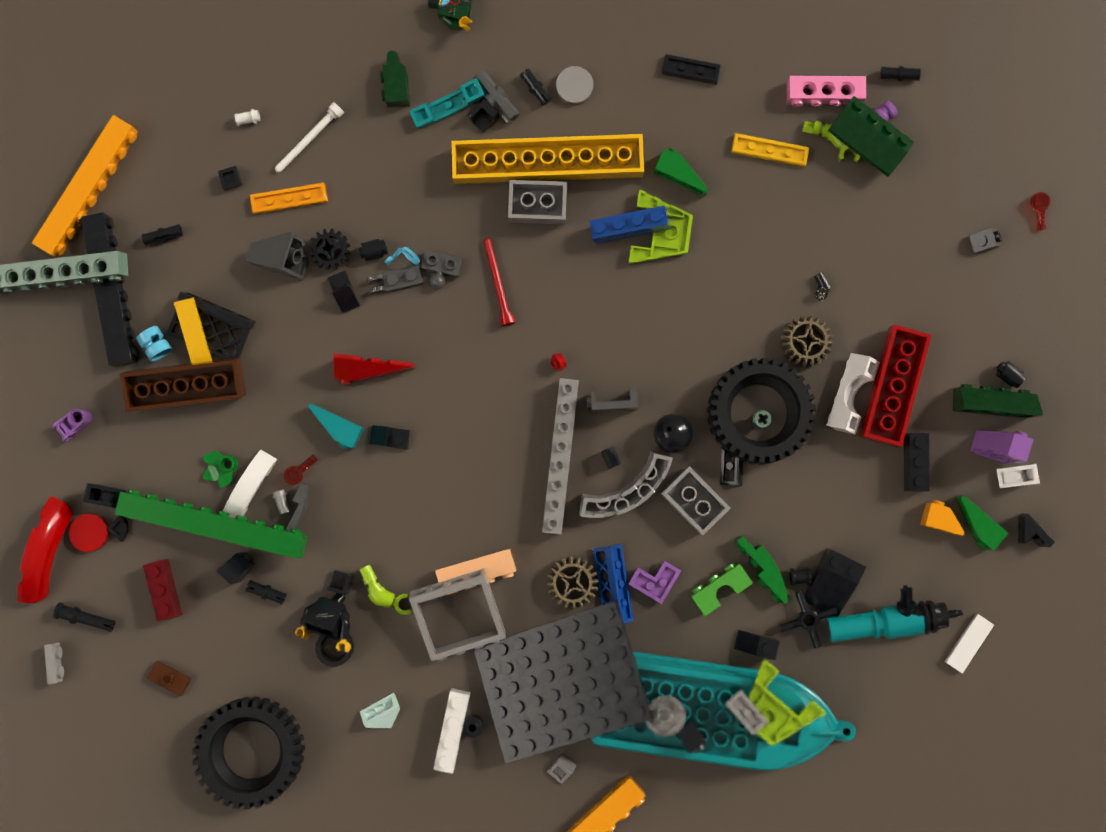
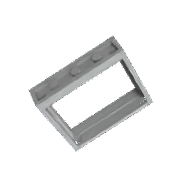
[409,568,506,661]

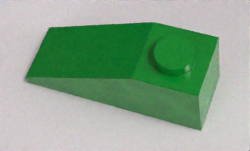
[654,148,708,197]
[955,495,1009,551]

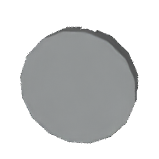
[556,66,593,105]
[646,696,686,737]

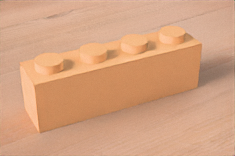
[435,548,517,595]

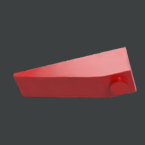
[333,354,415,385]

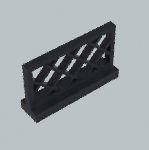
[167,292,256,359]

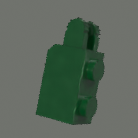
[380,50,410,108]

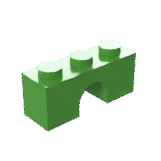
[690,562,753,616]

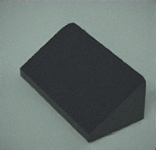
[720,449,743,486]

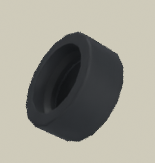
[315,635,354,667]

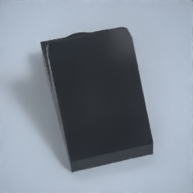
[328,271,360,313]
[369,425,410,450]
[82,483,126,508]
[1018,513,1055,548]

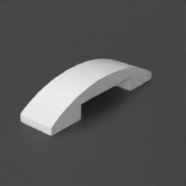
[223,450,277,518]

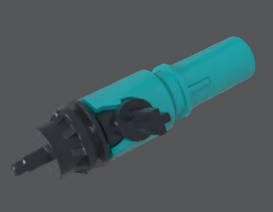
[826,585,963,642]

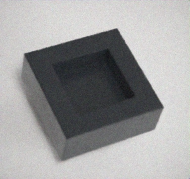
[218,166,243,191]

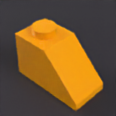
[920,500,964,536]

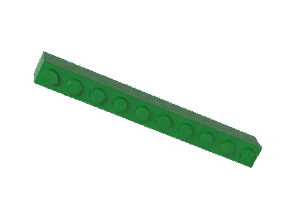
[115,489,308,559]

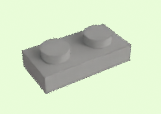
[44,642,64,684]
[725,690,768,735]

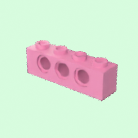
[787,76,866,107]

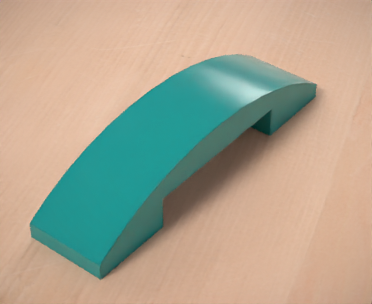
[409,78,485,129]

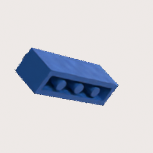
[589,205,670,244]

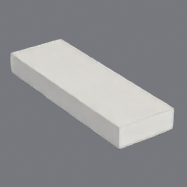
[944,614,994,674]

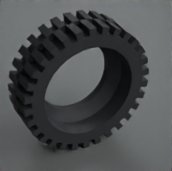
[707,358,816,465]
[192,696,305,810]

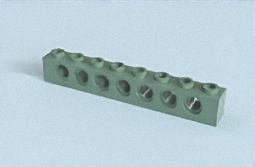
[0,251,129,293]

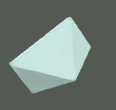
[360,693,400,728]

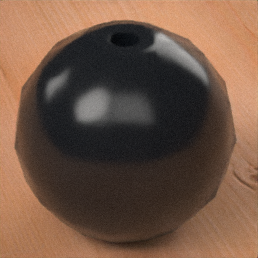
[653,414,693,453]

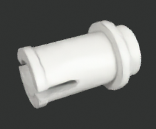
[235,109,260,126]

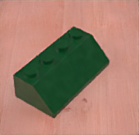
[828,96,914,177]
[952,384,1043,418]

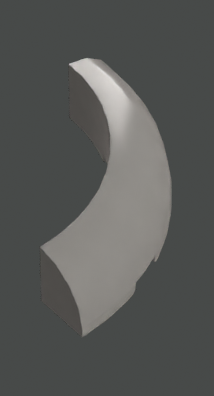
[579,451,673,518]

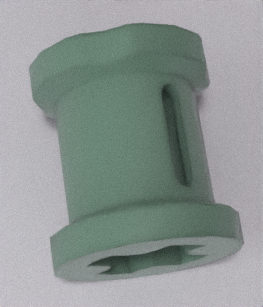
[752,410,771,429]

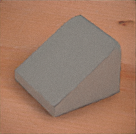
[547,753,576,784]

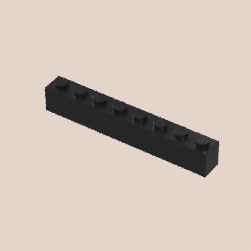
[81,212,139,367]

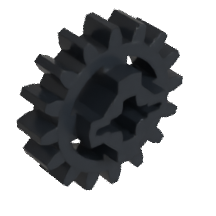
[309,228,351,271]

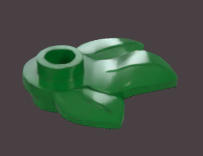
[202,451,238,488]

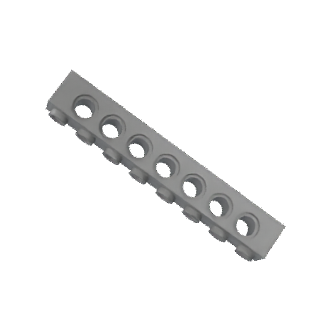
[542,378,579,534]

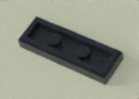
[662,54,721,85]

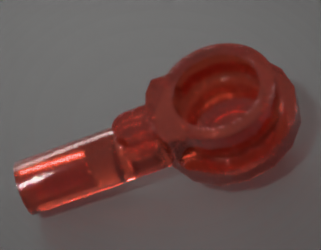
[1030,192,1050,230]
[284,455,318,485]

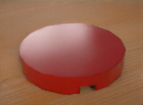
[69,514,109,552]

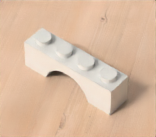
[827,353,880,435]
[433,688,471,774]

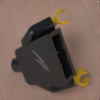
[295,593,351,652]

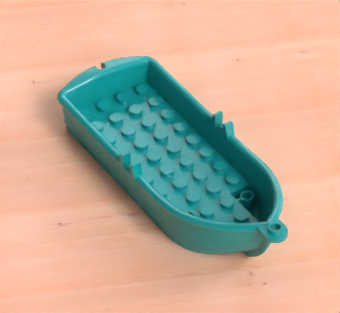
[591,651,856,770]

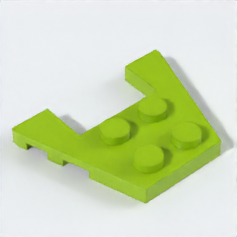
[628,190,693,264]
[748,659,827,746]

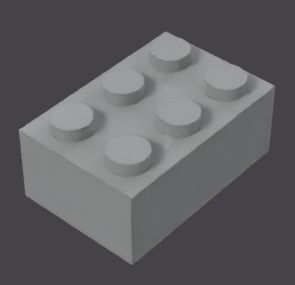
[508,180,567,225]
[660,466,730,535]

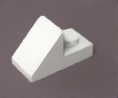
[997,464,1040,488]

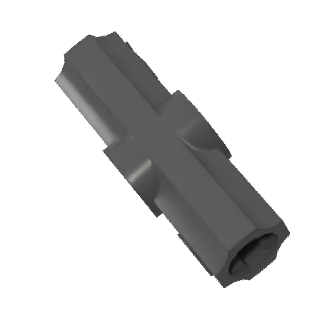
[472,70,520,125]

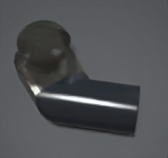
[814,272,830,301]

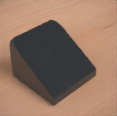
[601,447,621,469]

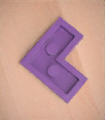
[628,561,681,604]

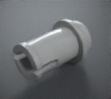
[272,489,291,515]

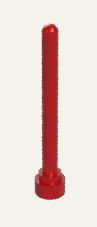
[484,238,516,327]

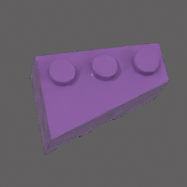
[970,430,1034,464]

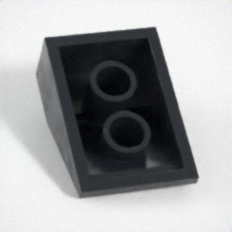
[804,549,866,617]

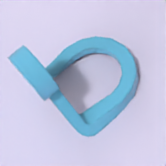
[385,247,420,265]

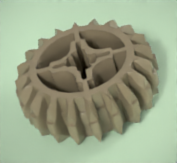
[781,315,833,367]
[546,556,599,609]

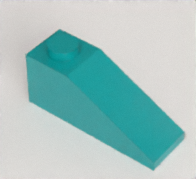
[308,403,365,451]

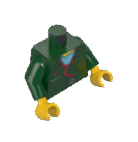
[428,0,472,32]

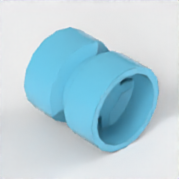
[136,326,172,362]

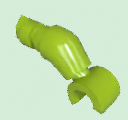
[802,120,860,163]
[359,564,413,615]

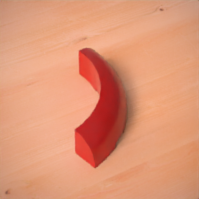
[17,496,74,604]

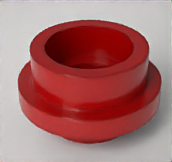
[550,353,567,372]

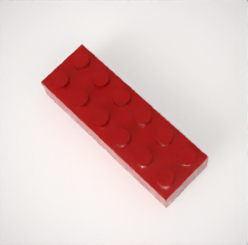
[859,324,932,448]

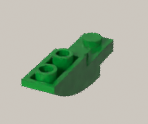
[735,536,788,604]

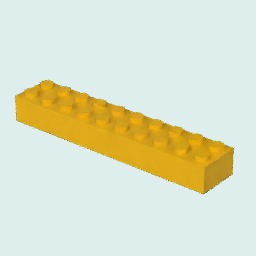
[451,134,644,184]

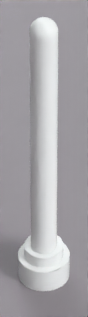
[275,102,344,173]

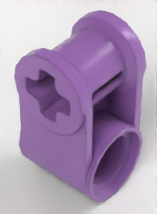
[52,409,92,443]

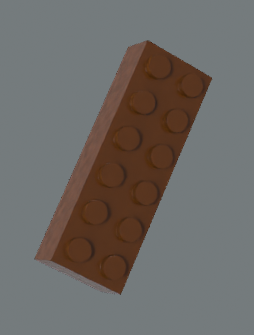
[120,358,246,412]

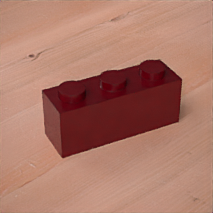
[143,559,183,622]

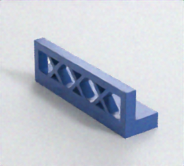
[592,544,634,623]

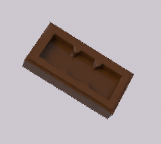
[147,661,191,696]

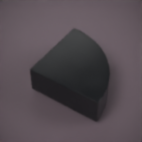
[107,516,128,542]

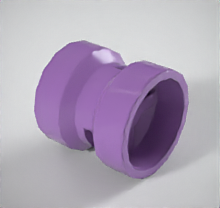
[873,100,898,122]

